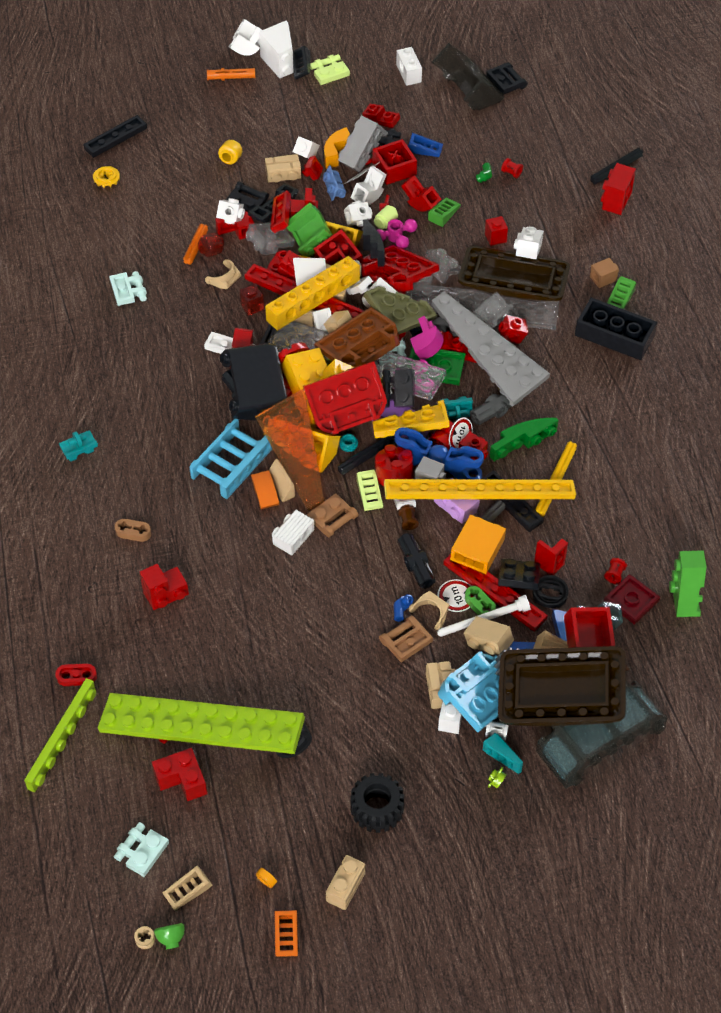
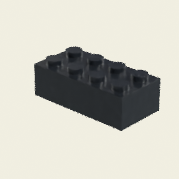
[575,297,657,360]

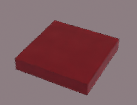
[604,574,660,625]

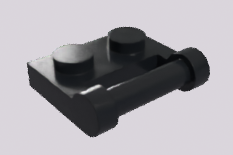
[486,62,528,95]
[225,181,269,213]

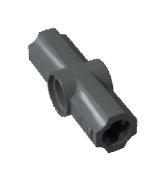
[470,394,523,425]

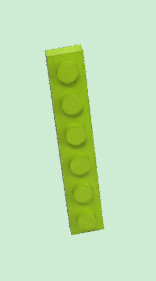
[24,678,96,793]

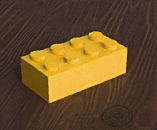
[281,348,327,428]

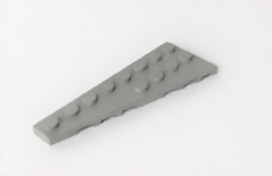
[431,291,550,407]

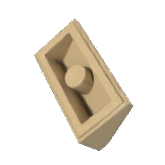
[269,459,295,502]

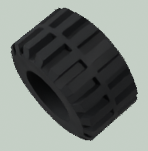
[351,773,404,833]

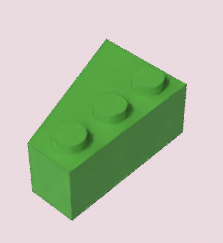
[669,550,707,617]

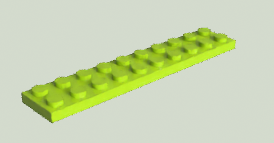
[98,693,305,754]

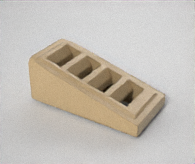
[162,866,213,911]

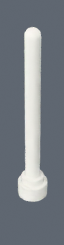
[437,595,531,637]

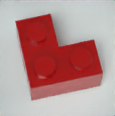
[314,229,363,265]
[140,564,189,611]
[152,748,207,802]

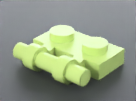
[310,54,350,85]

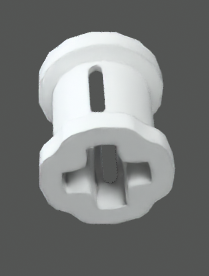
[485,721,509,741]

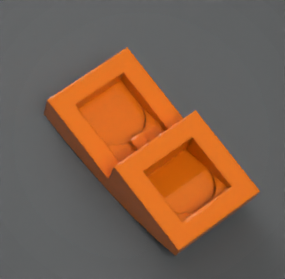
[251,470,279,509]

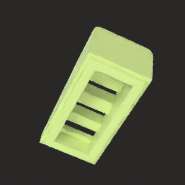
[357,470,383,511]

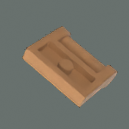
[307,493,359,538]
[379,615,433,663]

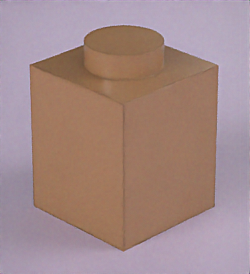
[590,258,619,288]

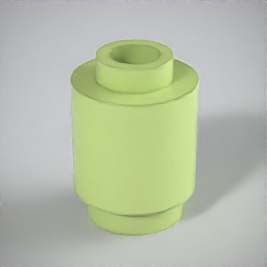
[374,205,398,230]

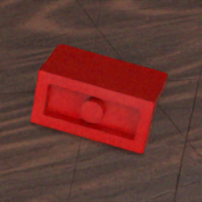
[534,539,568,575]

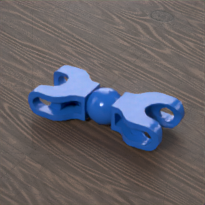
[395,427,484,480]

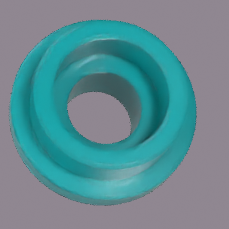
[339,434,358,452]

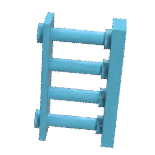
[190,419,272,499]

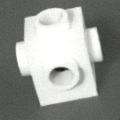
[216,198,245,224]
[344,201,372,227]

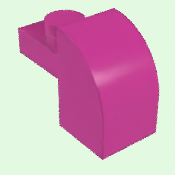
[410,316,443,360]

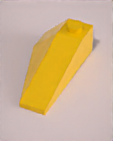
[264,416,341,473]

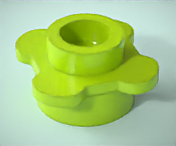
[488,767,506,788]

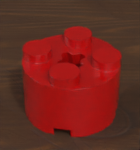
[375,444,413,486]

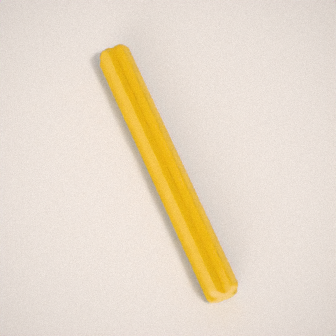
[535,441,577,516]

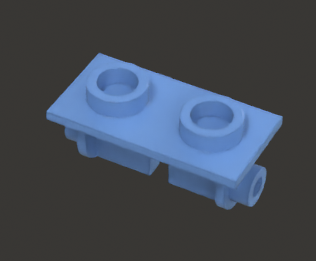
[323,165,346,201]

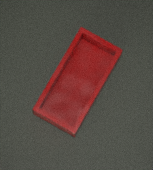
[564,607,615,648]

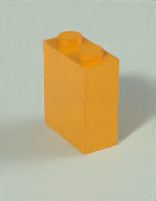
[450,515,506,574]

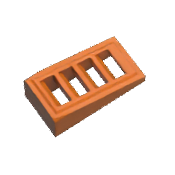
[275,910,298,957]

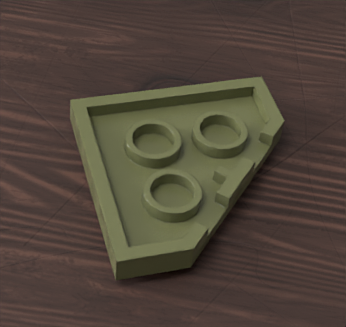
[363,286,437,334]

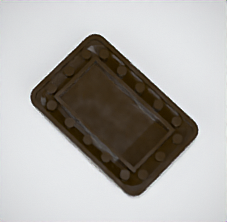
[458,246,570,302]
[498,646,626,726]

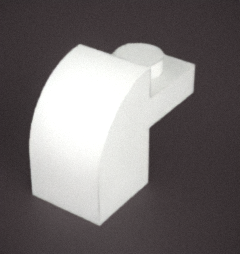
[350,166,387,205]

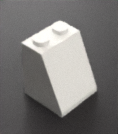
[259,21,293,78]

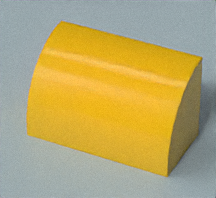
[326,221,363,246]

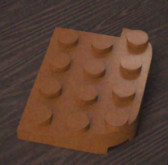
[314,307,400,367]

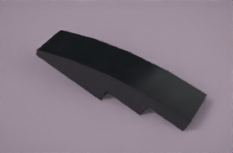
[363,220,385,267]

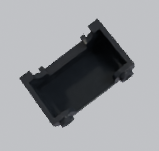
[220,343,287,422]

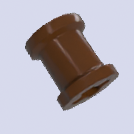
[398,505,419,530]

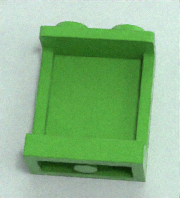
[286,203,333,257]

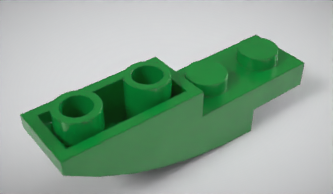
[490,418,558,462]

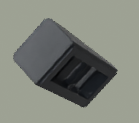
[293,46,311,80]

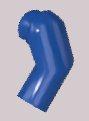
[394,594,414,622]

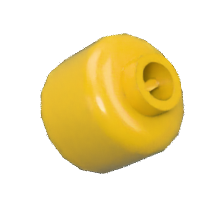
[218,140,243,165]

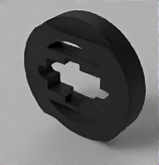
[532,575,569,608]

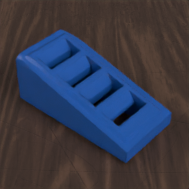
[408,133,443,157]

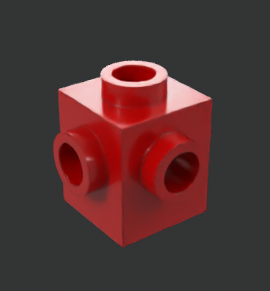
[498,315,529,344]
[458,432,489,460]

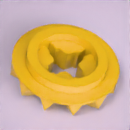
[93,166,120,188]

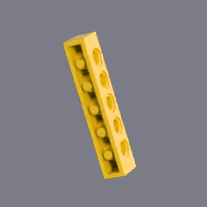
[265,256,360,331]

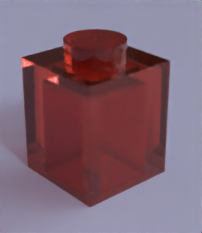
[240,284,264,316]

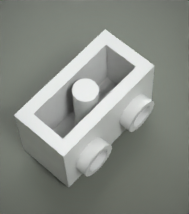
[514,226,544,259]

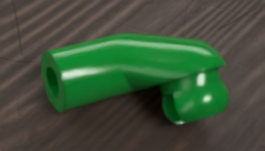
[476,163,492,183]

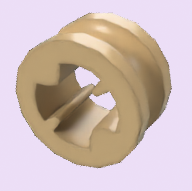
[134,926,155,949]

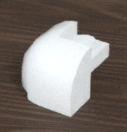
[229,19,262,55]

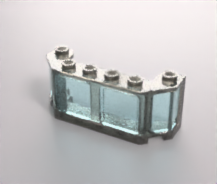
[536,681,668,789]

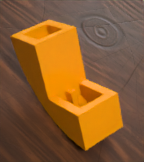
[324,127,350,169]

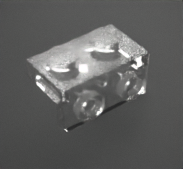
[424,248,461,283]
[472,291,513,329]

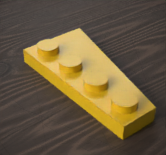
[372,400,449,438]

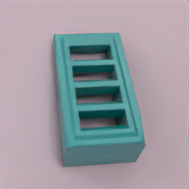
[483,733,523,774]

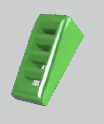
[428,197,461,227]
[607,276,636,309]

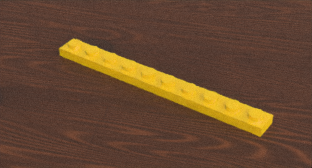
[384,479,576,499]

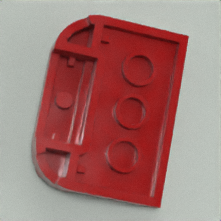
[361,245,439,294]
[303,361,387,434]

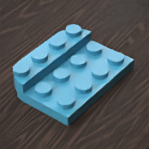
[438,651,499,732]

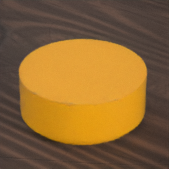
[256,868,277,888]

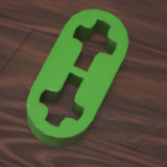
[464,586,496,615]

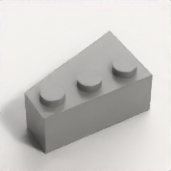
[338,115,388,173]

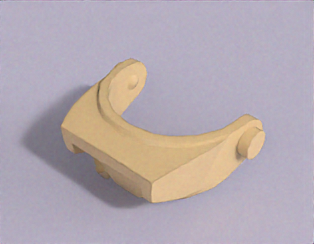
[205,259,241,289]
[409,591,449,631]

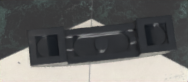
[248,183,299,223]

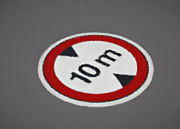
[449,417,473,448]
[437,579,476,612]

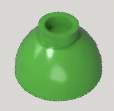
[154,923,185,950]

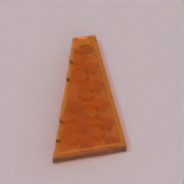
[255,389,325,511]

